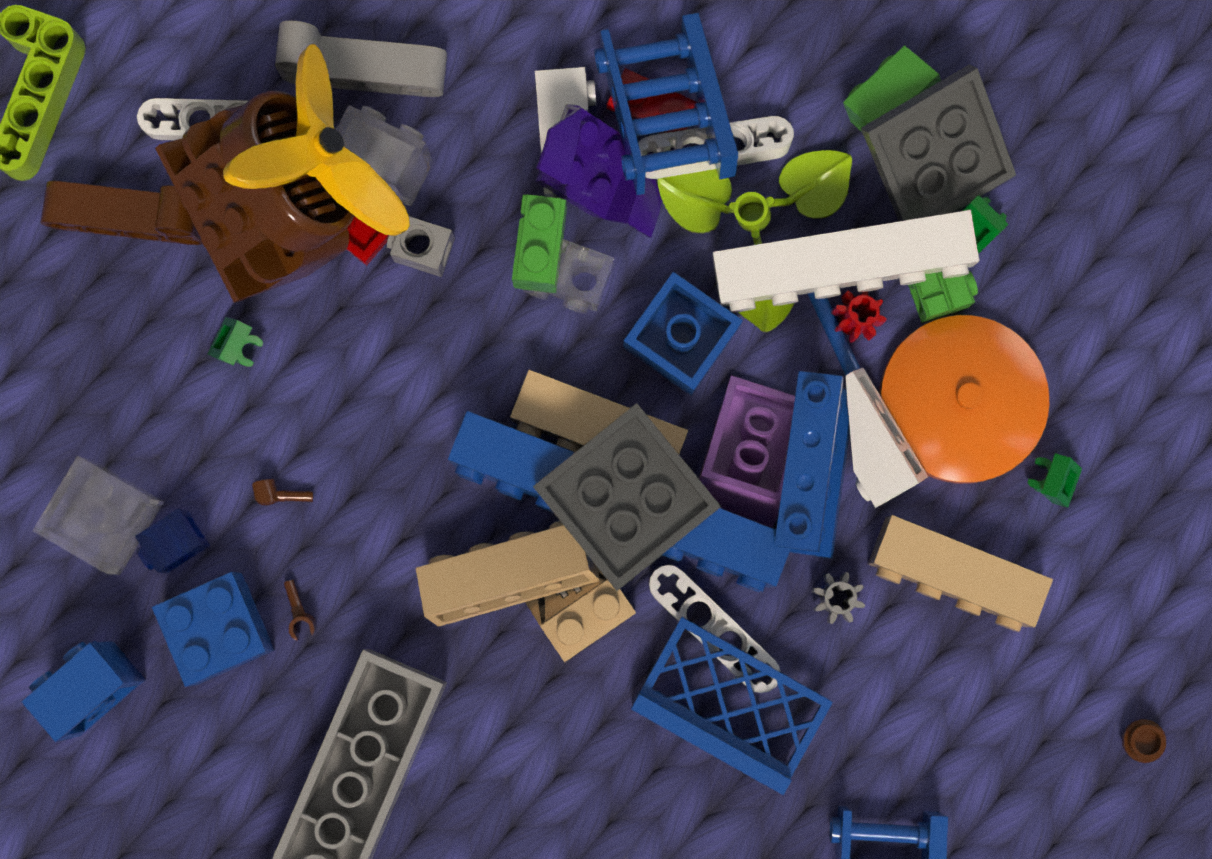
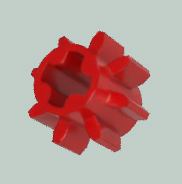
[831,291,887,343]

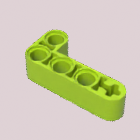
[0,5,86,181]

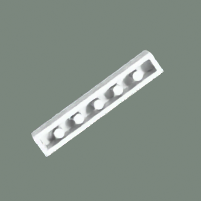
[713,210,979,313]

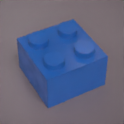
[623,272,743,396]
[152,572,275,687]
[21,641,146,742]

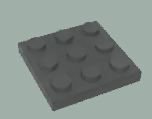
[861,64,1016,222]
[533,403,721,591]

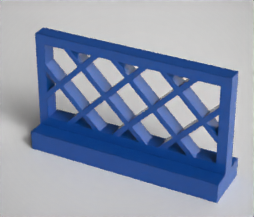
[631,616,833,795]

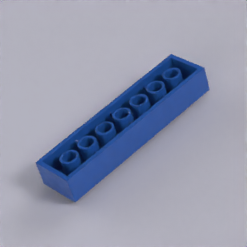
[448,411,791,592]

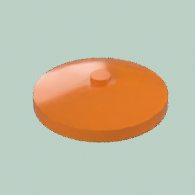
[879,315,1049,484]

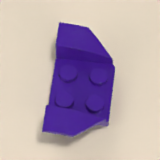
[535,104,662,238]

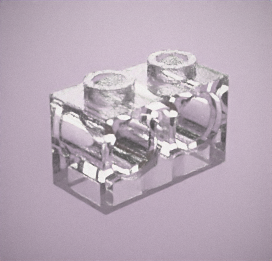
[523,239,615,314]

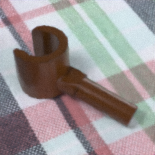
[252,479,313,505]
[284,580,317,641]

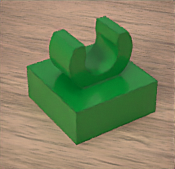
[963,195,1009,254]
[207,317,263,367]
[1027,453,1082,508]

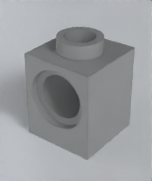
[387,216,455,277]

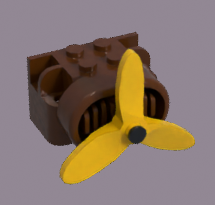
[155,44,409,303]

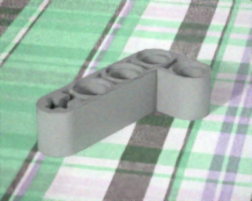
[275,21,447,97]

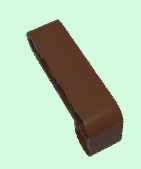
[40,181,202,245]

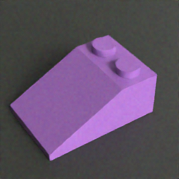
[698,375,795,528]

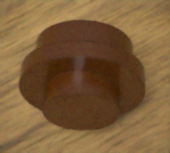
[1122,719,1166,763]

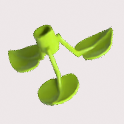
[658,150,852,332]

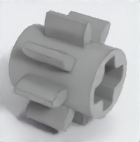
[812,572,865,624]

